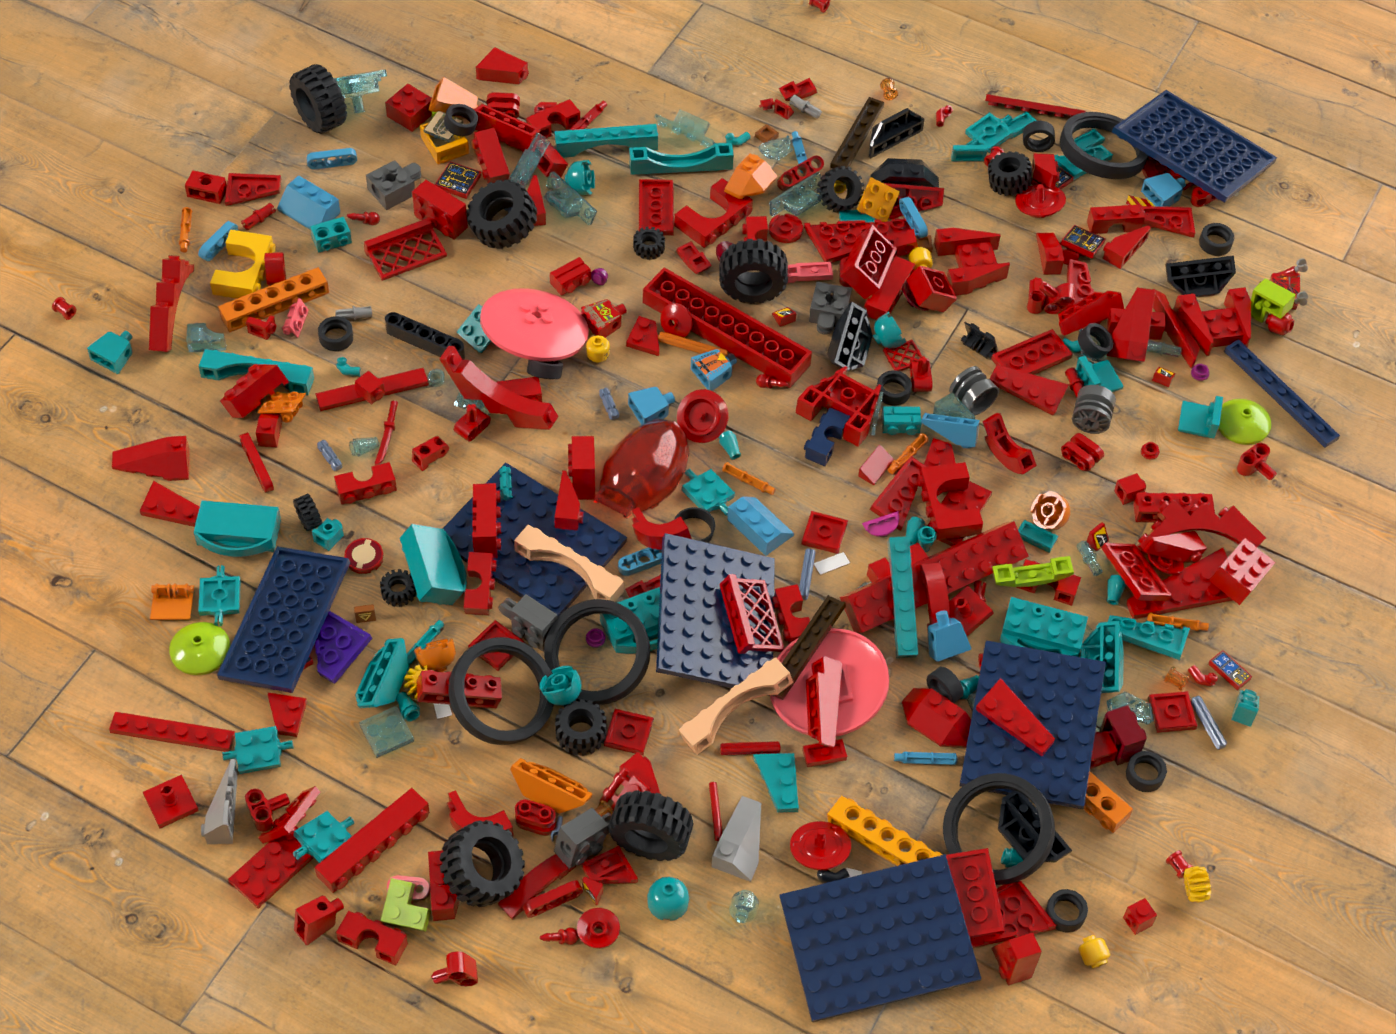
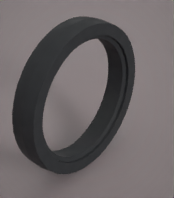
[1060,112,1148,179]
[544,599,650,705]
[448,637,554,745]
[943,773,1055,885]

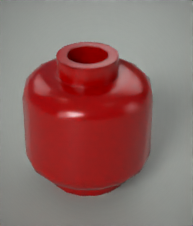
[1266,313,1295,336]

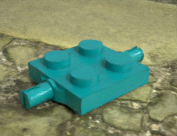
[965,112,1014,153]
[681,468,735,516]
[198,565,241,626]
[222,726,294,774]
[293,811,354,863]

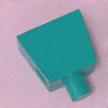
[87,330,133,374]

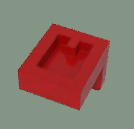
[246,315,277,340]

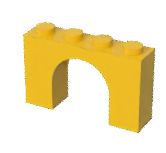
[210,230,276,299]

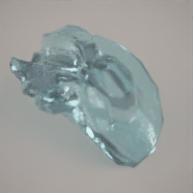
[758,135,793,160]

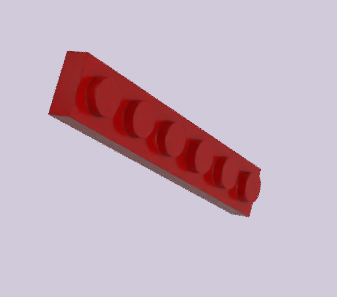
[985,94,1086,117]
[109,712,235,752]

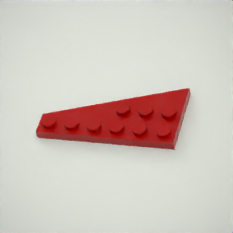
[804,218,911,263]
[1126,548,1233,619]
[970,881,1056,948]

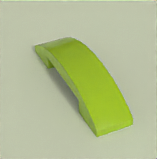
[992,556,1074,587]

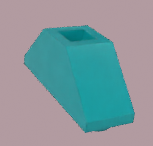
[1231,689,1260,727]

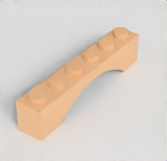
[514,525,624,602]
[679,657,794,755]

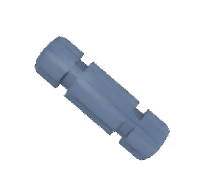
[599,388,619,420]
[317,440,342,471]

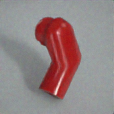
[936,105,953,127]

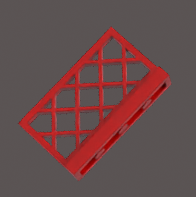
[364,218,447,281]
[719,574,784,654]

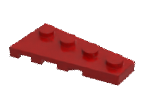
[989,365,1069,416]

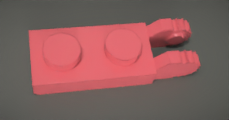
[788,262,833,283]

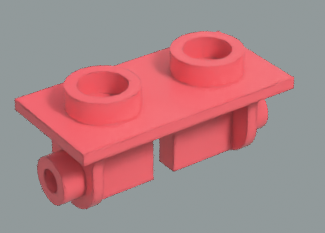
[282,298,309,338]

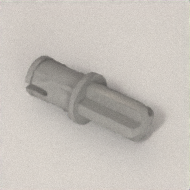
[789,95,822,118]
[335,306,372,321]

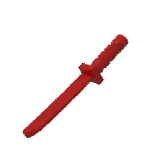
[375,400,398,465]

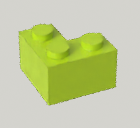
[1251,278,1296,323]
[381,878,431,932]

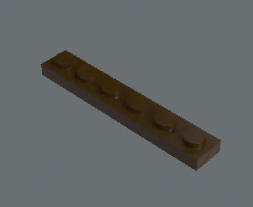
[830,97,884,169]
[773,595,846,700]

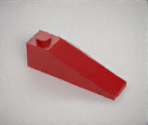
[884,183,944,219]
[1106,287,1155,362]
[112,436,190,481]

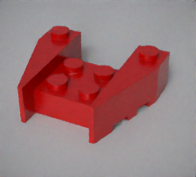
[934,227,1010,296]
[1173,287,1251,356]
[795,366,881,447]

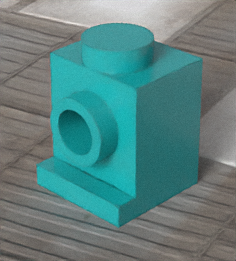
[312,518,344,551]

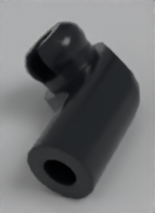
[817,868,850,883]

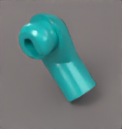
[725,132,751,146]
[1063,338,1083,353]
[336,357,361,376]

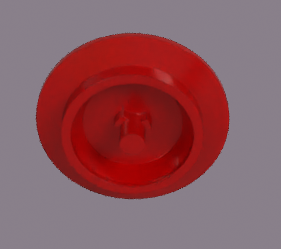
[1015,184,1066,218]
[677,389,729,443]
[790,821,851,870]

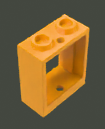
[420,117,469,164]

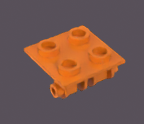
[258,392,306,423]
[150,583,194,620]

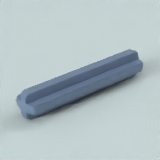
[799,548,816,600]
[1191,696,1227,750]

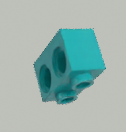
[310,217,352,253]

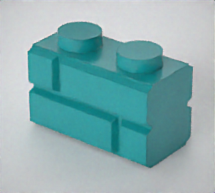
[881,406,922,435]

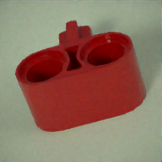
[264,252,286,286]
[1039,282,1075,314]
[910,356,933,392]
[453,404,491,442]
[1237,443,1277,480]
[245,788,290,832]
[431,951,478,987]

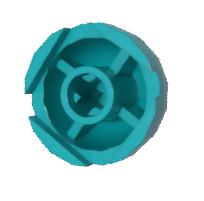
[565,160,595,195]
[873,312,907,349]
[540,666,582,705]
[647,877,690,921]

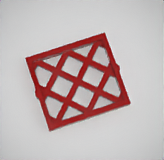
[883,340,922,371]

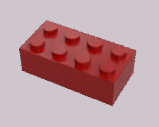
[840,225,897,299]

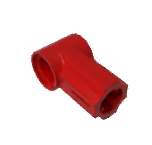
[1027,277,1045,314]

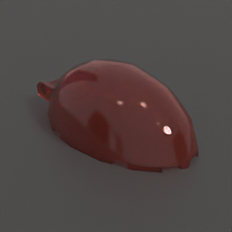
[594,418,690,519]

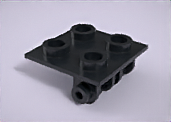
[961,322,998,359]

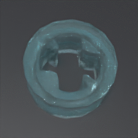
[428,369,445,387]

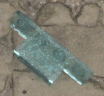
[654,109,715,148]
[509,133,550,188]
[544,172,597,225]
[769,172,821,216]

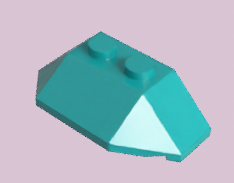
[1081,621,1124,693]
[355,638,409,708]

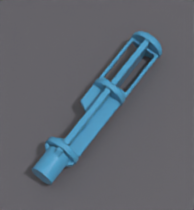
[792,131,807,174]
[894,751,958,765]

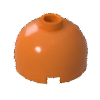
[1031,491,1070,530]
[414,638,456,672]

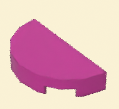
[862,512,899,537]

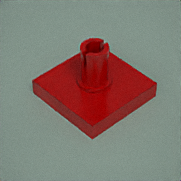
[949,586,994,637]
[143,774,199,829]

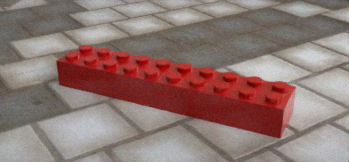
[643,267,812,388]
[840,521,1029,633]

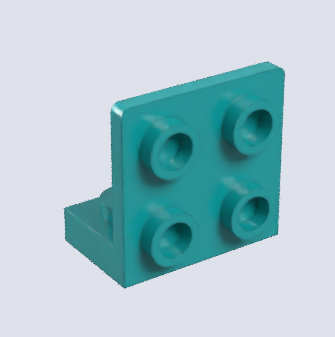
[457,304,491,353]
[1076,356,1124,392]
[1178,396,1223,439]

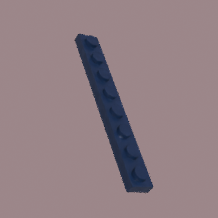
[1224,340,1340,448]

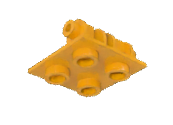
[857,177,899,222]

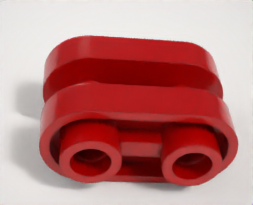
[486,92,520,118]
[1061,433,1104,471]
[515,799,556,836]

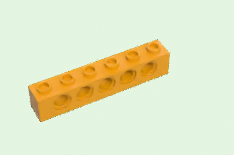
[827,795,943,866]

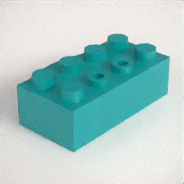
[194,500,281,557]
[400,524,467,605]
[600,587,660,654]
[1000,597,1088,657]

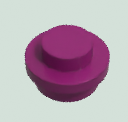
[591,268,608,286]
[1191,364,1210,381]
[586,628,606,648]

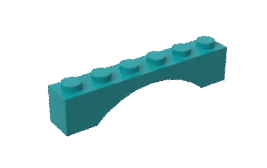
[554,124,658,158]
[629,143,734,175]
[198,349,314,395]
[887,536,918,658]

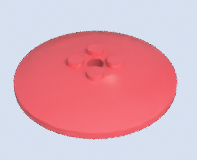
[480,288,589,361]
[770,628,889,736]

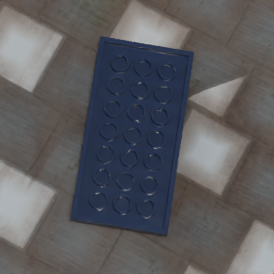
[217,546,350,693]

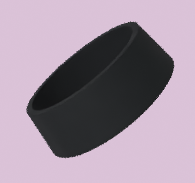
[674,507,715,543]

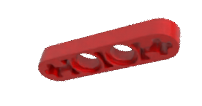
[239,432,274,493]

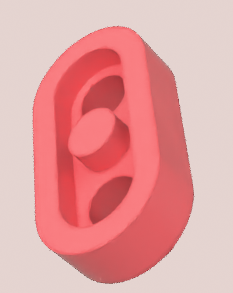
[387,875,430,900]

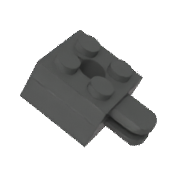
[366,160,421,210]
[809,282,852,335]
[498,594,557,651]
[554,808,612,869]

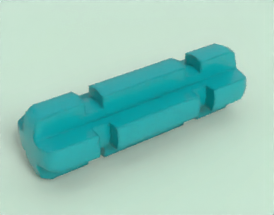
[499,466,512,501]

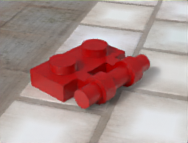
[600,767,651,812]

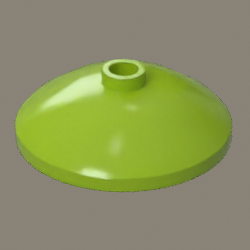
[1218,399,1271,445]
[169,622,231,675]

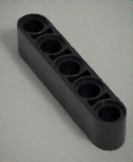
[385,312,465,360]

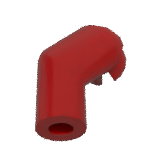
[534,102,557,114]
[1187,665,1218,687]

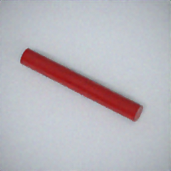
[709,782,722,841]

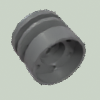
[949,366,999,416]
[1072,385,1116,434]

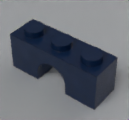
[804,408,850,467]

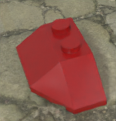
[901,688,971,748]

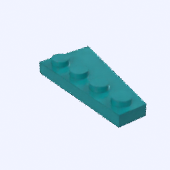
[1108,615,1190,660]

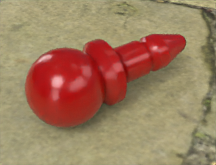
[347,212,380,225]
[756,374,788,389]
[539,927,579,945]

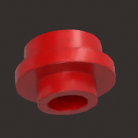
[759,98,775,110]
[1141,442,1160,460]

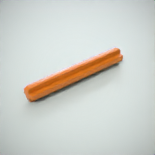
[658,331,728,356]

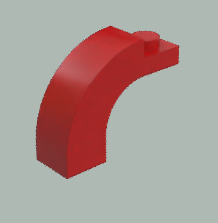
[982,413,1037,475]
[632,507,692,550]
[447,790,514,837]

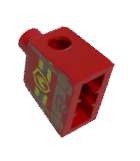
[581,299,627,338]

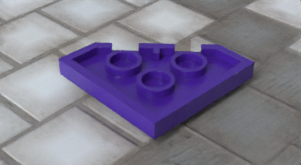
[315,611,373,684]

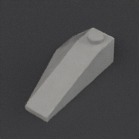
[201,759,238,844]
[712,796,761,882]

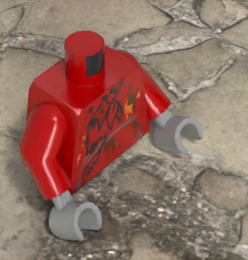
[1259,258,1308,310]

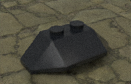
[868,108,925,159]
[870,158,939,188]
[1165,255,1236,296]
[827,302,873,372]
[998,791,1072,863]

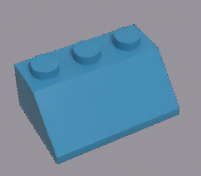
[277,175,340,229]
[727,497,794,556]

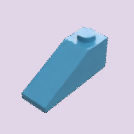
[921,413,980,448]

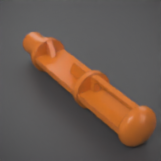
[179,207,193,253]
[888,433,929,474]
[722,462,776,495]
[1147,613,1209,631]

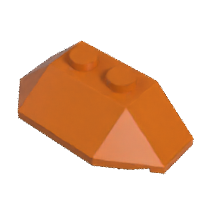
[724,153,777,199]
[510,758,593,814]

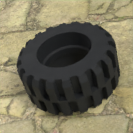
[289,64,347,134]
[466,180,537,249]
[719,239,788,304]
[608,790,694,861]
[440,820,525,907]

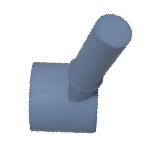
[551,816,563,842]

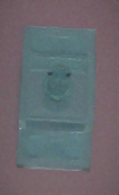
[334,69,387,113]

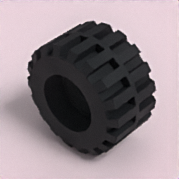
[988,151,1032,196]
[817,166,864,212]
[555,699,607,756]

